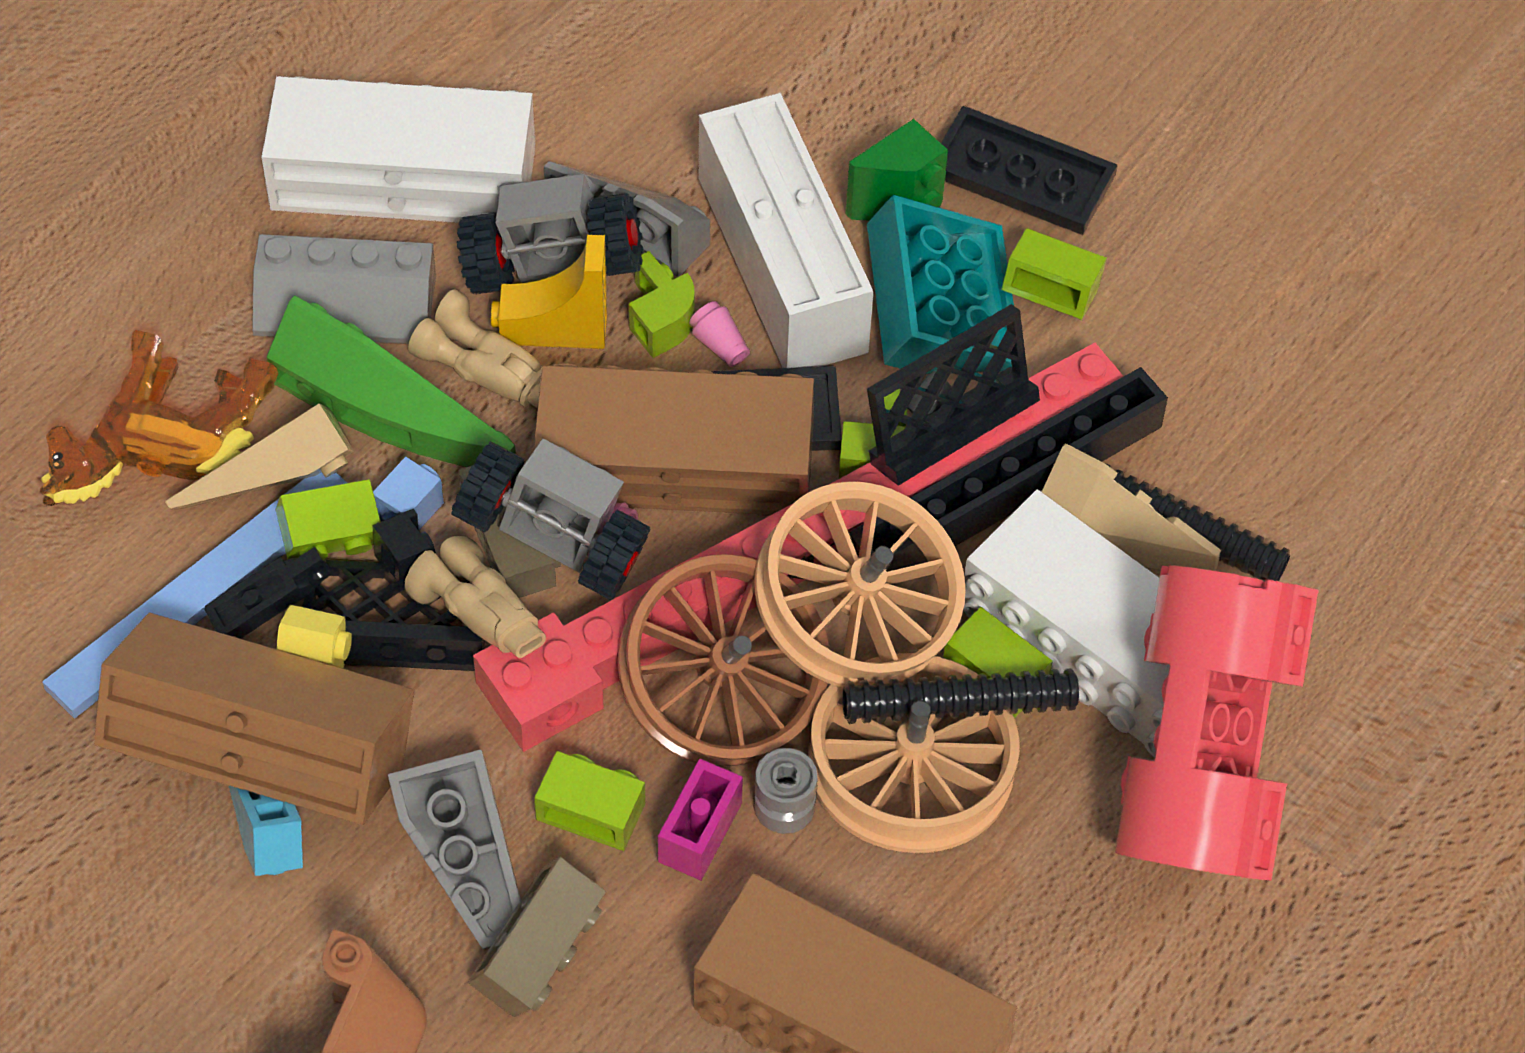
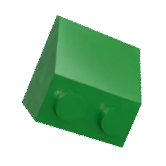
[845,119,948,221]

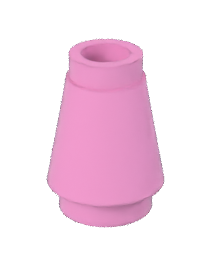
[689,301,750,367]

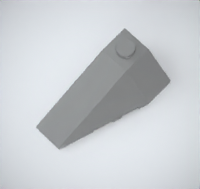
[544,161,710,277]
[388,749,521,949]

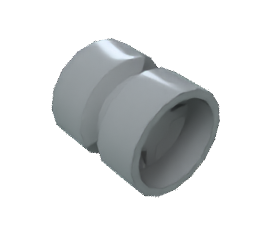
[754,748,818,834]

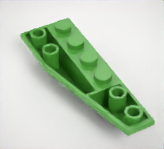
[266,295,516,467]

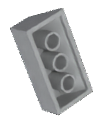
[252,234,436,344]

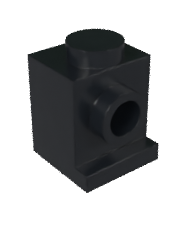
[372,509,436,592]

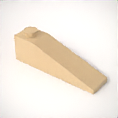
[165,403,354,510]
[1042,443,1221,571]

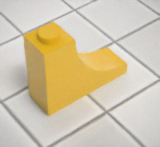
[491,235,607,349]

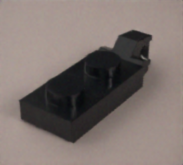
[204,547,333,639]

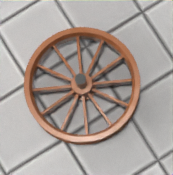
[618,554,829,767]

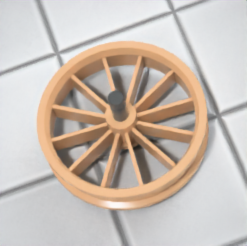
[754,482,966,687]
[808,653,1020,853]

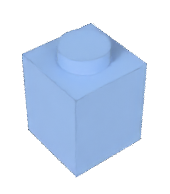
[373,457,444,530]

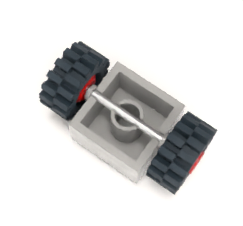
[457,174,643,294]
[451,438,650,600]

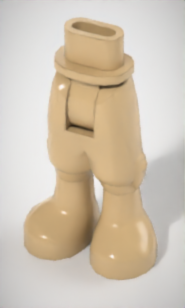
[408,289,542,408]
[405,536,546,658]

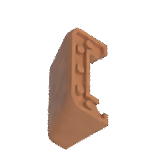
[321,929,427,1053]

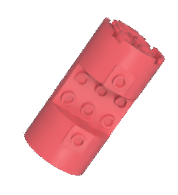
[1115,565,1318,880]

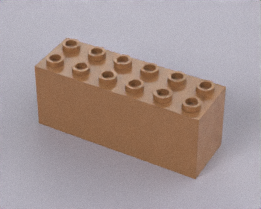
[533,363,814,515]
[94,612,415,825]
[694,873,1017,1053]

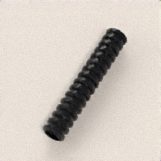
[1105,463,1290,582]
[842,668,1079,724]

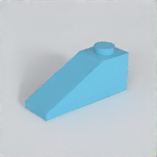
[228,785,303,876]

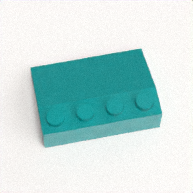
[867,195,1014,374]

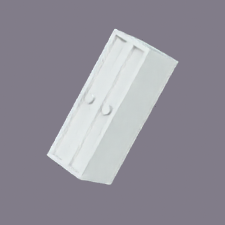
[262,76,535,223]
[699,93,873,368]
[963,489,1170,757]

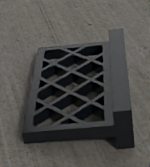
[867,304,1040,486]
[302,560,485,671]

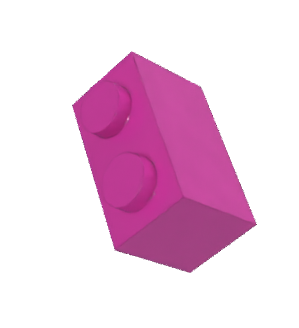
[658,759,743,881]

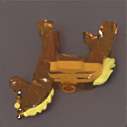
[39,330,278,506]

